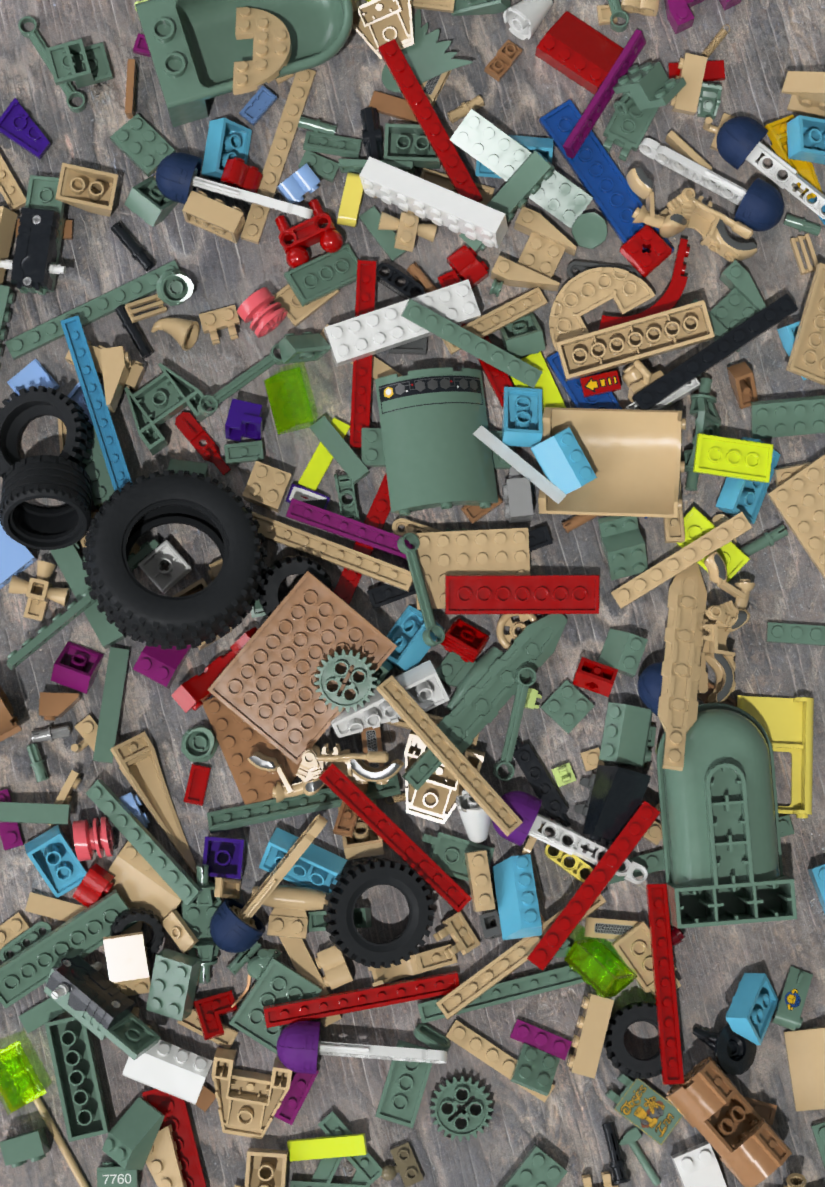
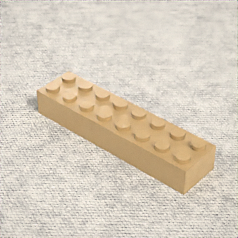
[556,300,715,382]

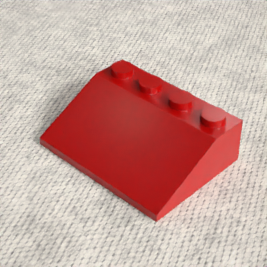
[535,11,624,95]

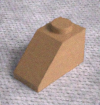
[727,361,758,409]
[39,692,81,721]

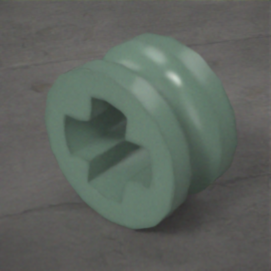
[489,279,504,297]

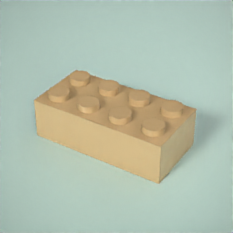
[566,993,614,1079]

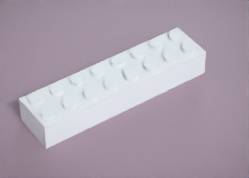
[359,156,508,248]
[324,279,481,367]

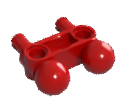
[275,199,343,269]

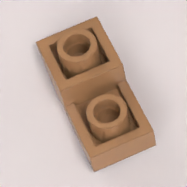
[484,40,523,82]

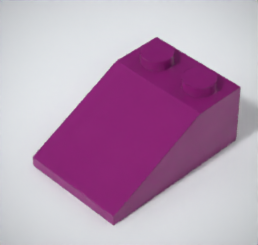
[133,645,192,689]

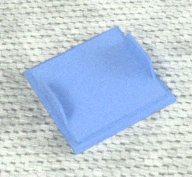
[7,358,60,396]

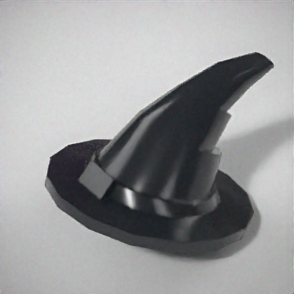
[693,1023,756,1075]

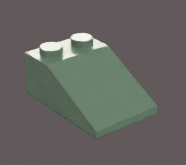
[451,0,511,16]
[102,1097,165,1170]

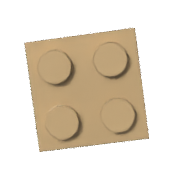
[242,461,293,513]

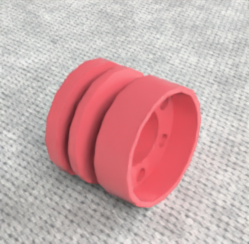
[237,287,288,338]
[72,816,114,862]

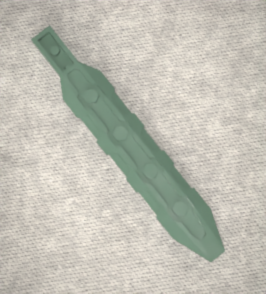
[402,614,568,790]

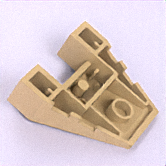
[351,0,414,59]
[404,730,485,824]
[211,1047,293,1139]

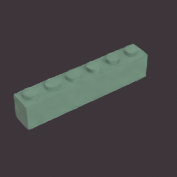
[459,151,555,252]
[50,543,126,649]

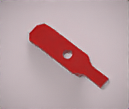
[175,412,231,476]

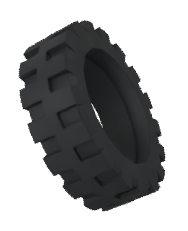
[110,907,164,958]

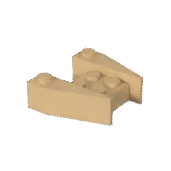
[781,71,825,119]
[491,206,577,292]

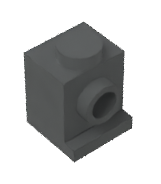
[479,908,502,939]

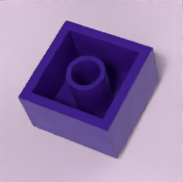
[202,836,246,879]

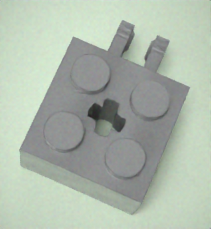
[502,467,534,524]

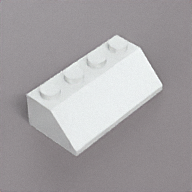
[122,1040,213,1105]

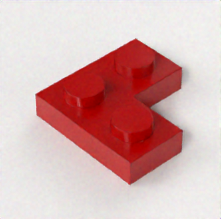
[193,990,237,1040]

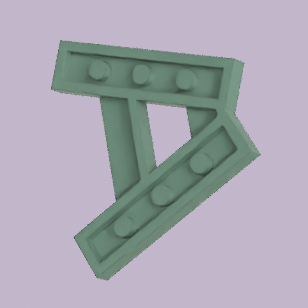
[290,1111,383,1187]

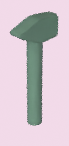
[619,1126,661,1186]

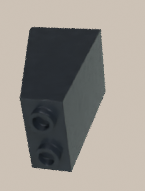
[583,765,651,845]

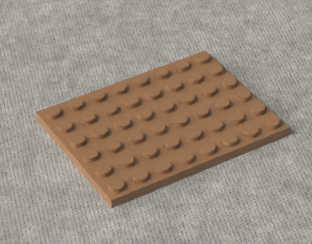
[208,571,397,765]

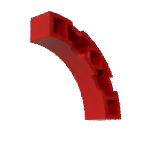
[171,627,258,713]

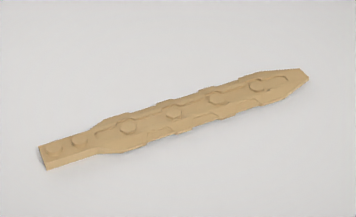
[657,563,707,771]

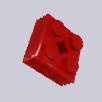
[620,225,672,277]
[441,618,490,663]

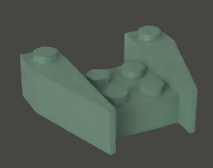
[690,260,766,352]
[125,363,212,455]

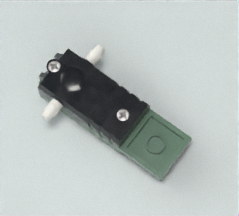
[0,175,66,295]
[44,955,161,1060]

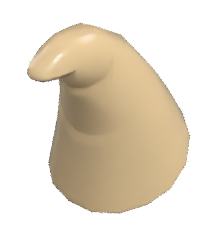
[151,317,200,351]

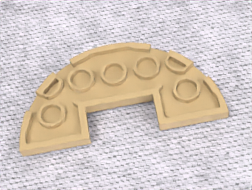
[233,7,292,95]
[549,267,656,352]

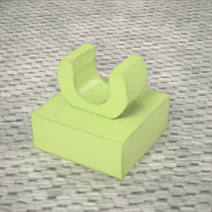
[524,688,542,709]
[551,763,576,788]

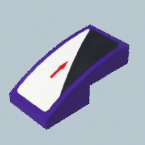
[285,484,330,510]

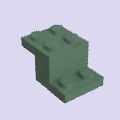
[45,38,113,89]
[613,62,686,110]
[598,516,648,581]

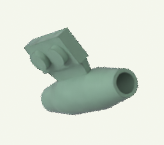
[436,646,504,711]

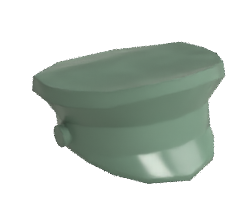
[571,212,607,249]
[156,270,194,306]
[181,725,218,762]

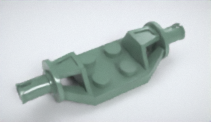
[683,378,721,491]
[181,864,222,983]

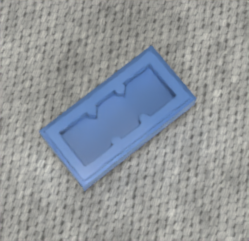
[239,86,277,126]

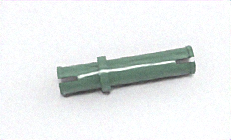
[740,524,788,557]

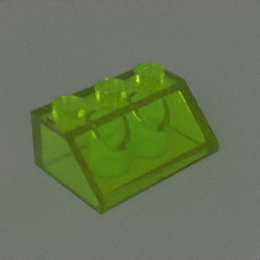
[264,367,314,435]
[564,938,637,998]
[0,1041,46,1115]

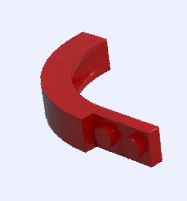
[599,238,690,330]

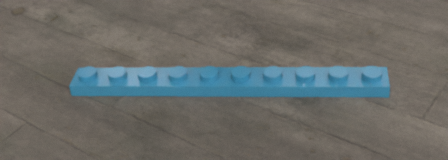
[60,316,133,492]

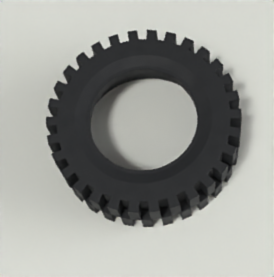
[0,386,93,478]
[323,858,434,968]

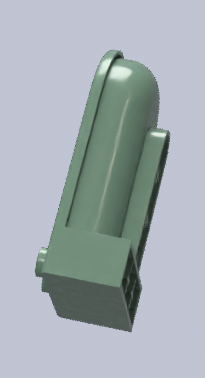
[135,0,353,127]
[656,703,797,929]

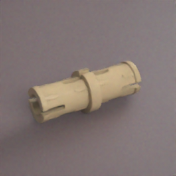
[447,95,485,124]

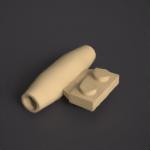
[251,885,331,939]

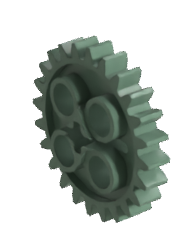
[314,649,378,713]
[429,1075,494,1142]

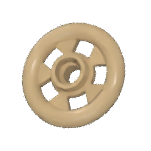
[496,614,538,650]

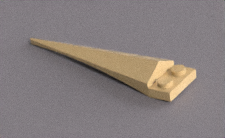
[110,731,197,878]

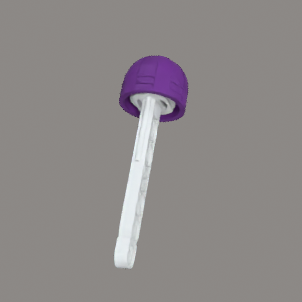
[492,791,648,884]
[277,1021,447,1074]

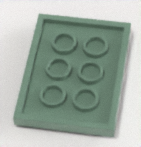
[229,957,322,1055]

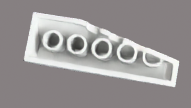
[330,660,450,738]

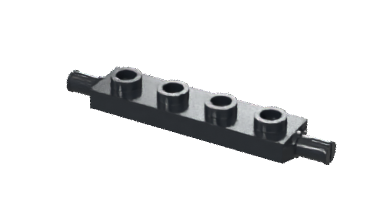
[513,737,571,827]

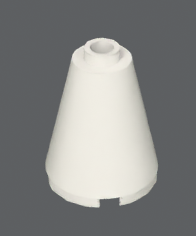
[503,0,553,40]
[456,789,491,843]

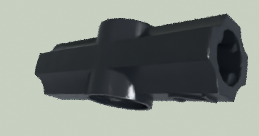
[360,107,384,160]

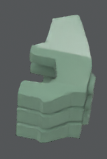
[697,82,722,119]

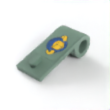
[771,966,813,1031]

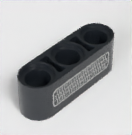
[376,263,424,300]

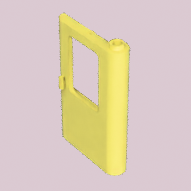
[737,695,814,819]

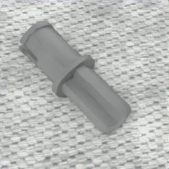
[31,725,71,743]

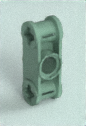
[334,474,360,522]

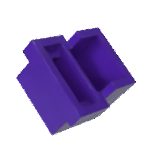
[225,398,263,442]

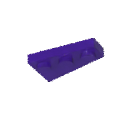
[0,98,51,159]

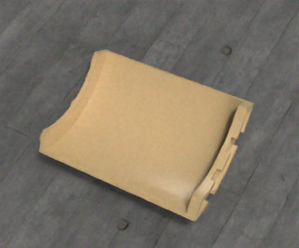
[538,407,686,518]

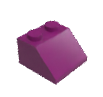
[51,641,104,694]

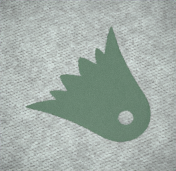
[382,9,473,92]

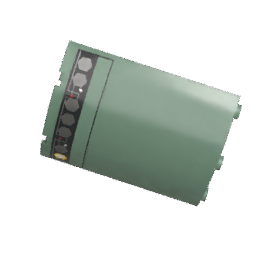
[375,367,498,516]

